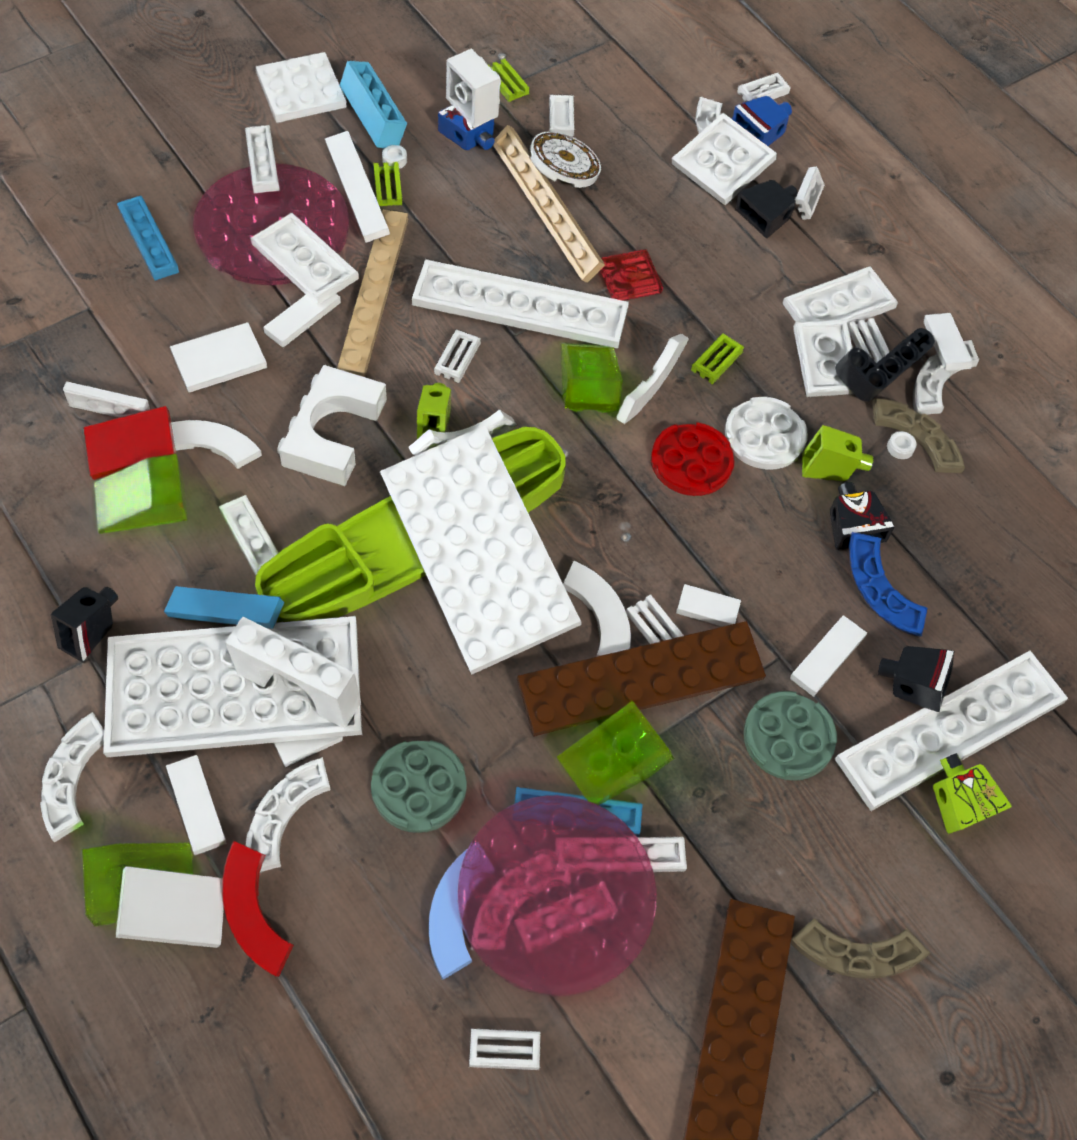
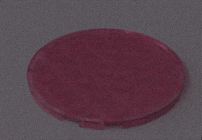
[193,164,349,285]
[457,795,657,997]

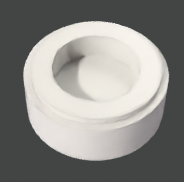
[382,145,407,169]
[887,431,917,459]

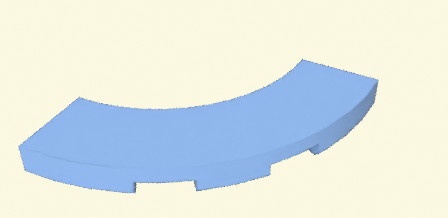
[429,842,495,980]

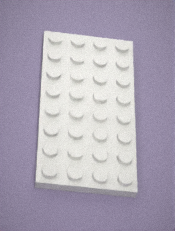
[380,425,582,675]
[104,616,362,757]

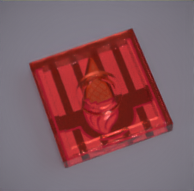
[600,249,663,301]

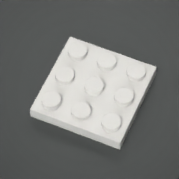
[256,52,346,123]
[672,113,777,205]

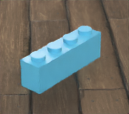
[340,61,407,148]

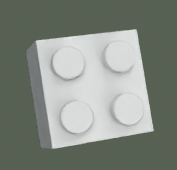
[446,49,501,128]

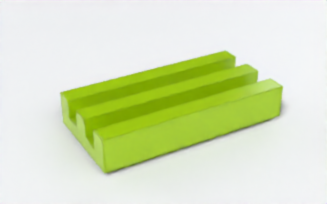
[488,58,529,102]
[374,162,402,206]
[691,333,744,385]

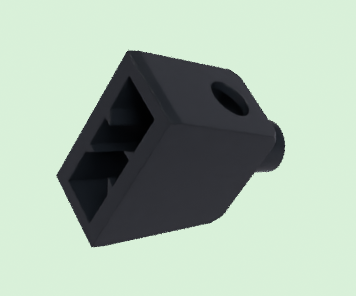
[735,180,798,239]

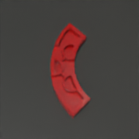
[222,841,294,977]

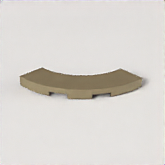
[872,398,965,473]
[791,918,931,979]

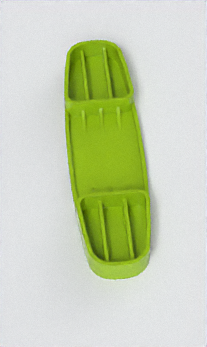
[255,427,566,623]

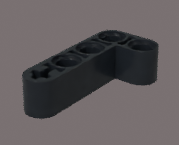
[835,328,935,402]

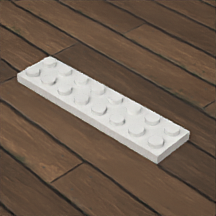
[412,259,629,349]
[835,651,1068,811]

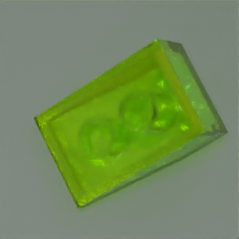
[561,343,623,413]
[94,454,188,534]
[557,701,675,808]
[82,843,194,927]

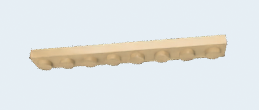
[493,125,605,283]
[337,209,408,377]

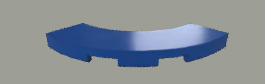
[849,532,928,637]

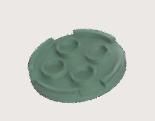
[743,691,837,780]
[371,740,467,833]

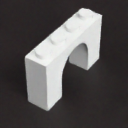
[277,365,387,486]
[225,617,361,728]

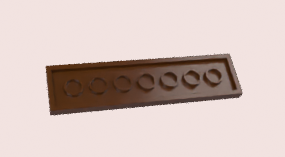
[517,621,766,737]
[683,899,795,1140]

